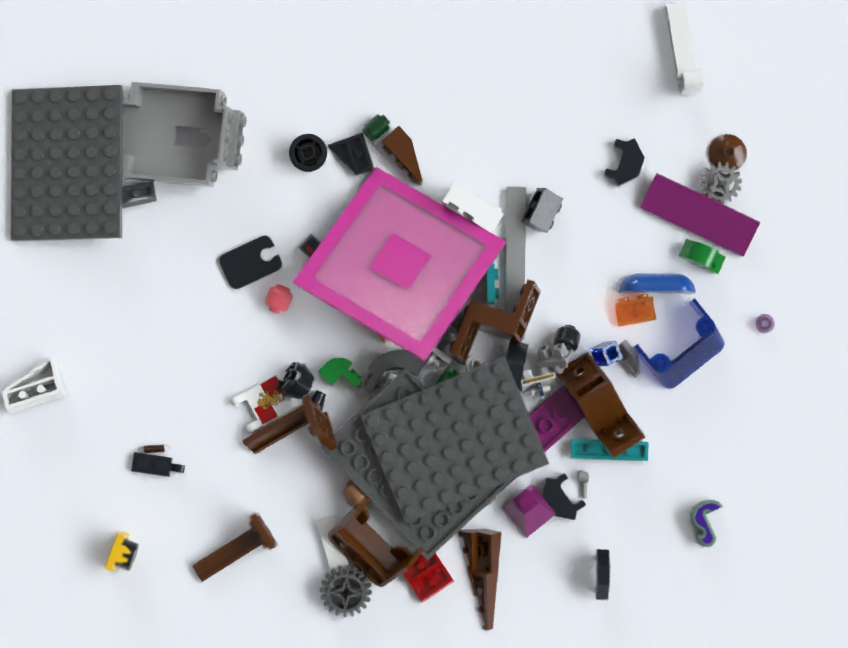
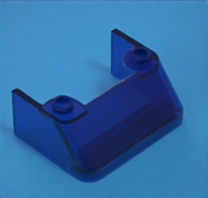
[633,298,725,389]

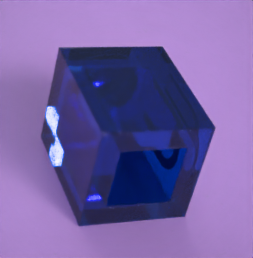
[590,341,623,366]

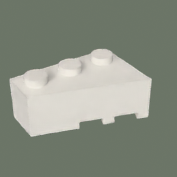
[1,356,66,414]

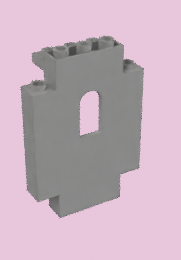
[123,82,247,187]

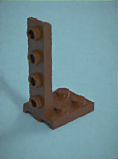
[242,395,338,454]
[192,512,279,582]

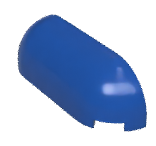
[619,273,696,293]

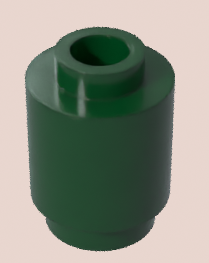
[362,114,390,142]

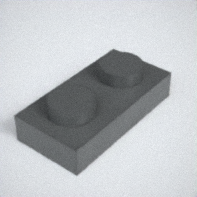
[122,182,157,208]

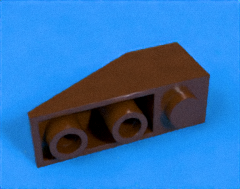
[382,126,423,185]

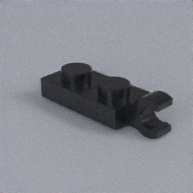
[131,452,185,477]

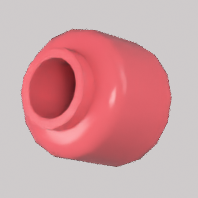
[265,284,293,314]

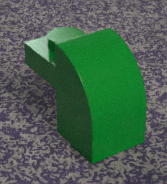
[679,239,726,274]
[318,358,362,388]

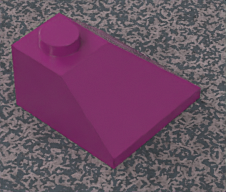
[503,484,556,537]

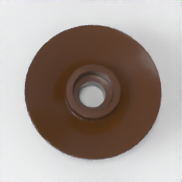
[709,134,747,172]

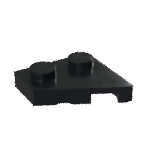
[328,133,375,176]

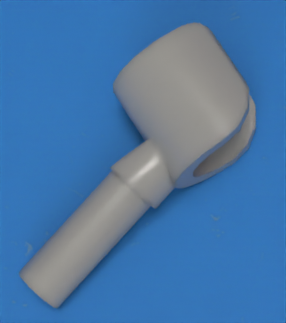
[577,471,589,499]

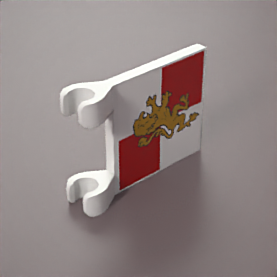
[232,375,295,433]

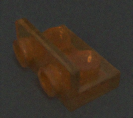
[614,294,656,327]

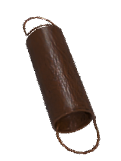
[138,444,170,453]

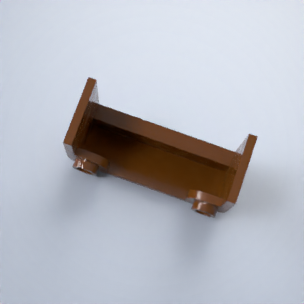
[328,496,424,587]

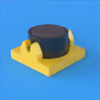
[105,532,139,572]

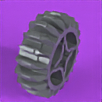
[320,565,372,617]

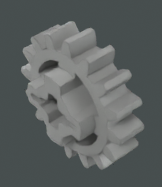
[700,162,742,204]

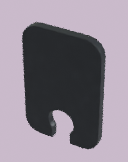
[219,235,282,289]

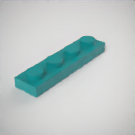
[571,439,649,461]

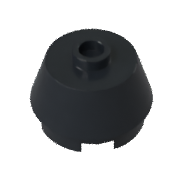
[289,134,327,172]
[277,362,314,399]

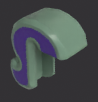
[690,500,723,547]

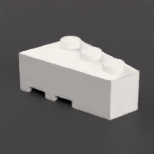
[442,182,504,234]

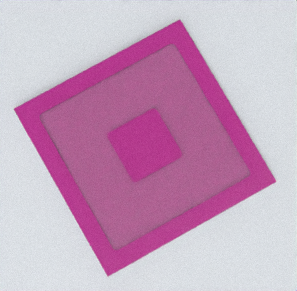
[293,167,506,361]

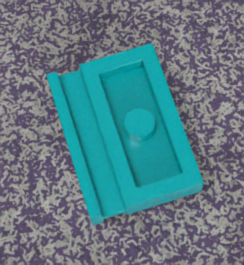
[486,263,499,304]

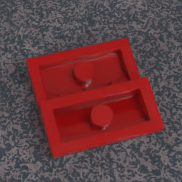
[403,553,455,603]

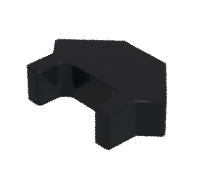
[604,138,645,187]
[542,473,586,520]
[595,549,610,600]

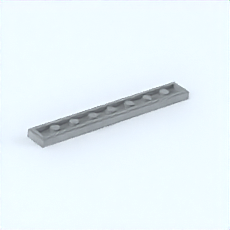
[505,187,526,340]

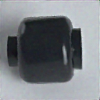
[554,325,581,352]

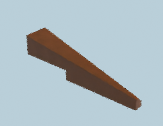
[459,529,502,631]

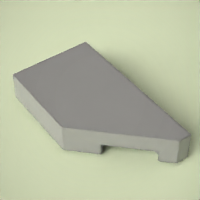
[612,339,640,378]

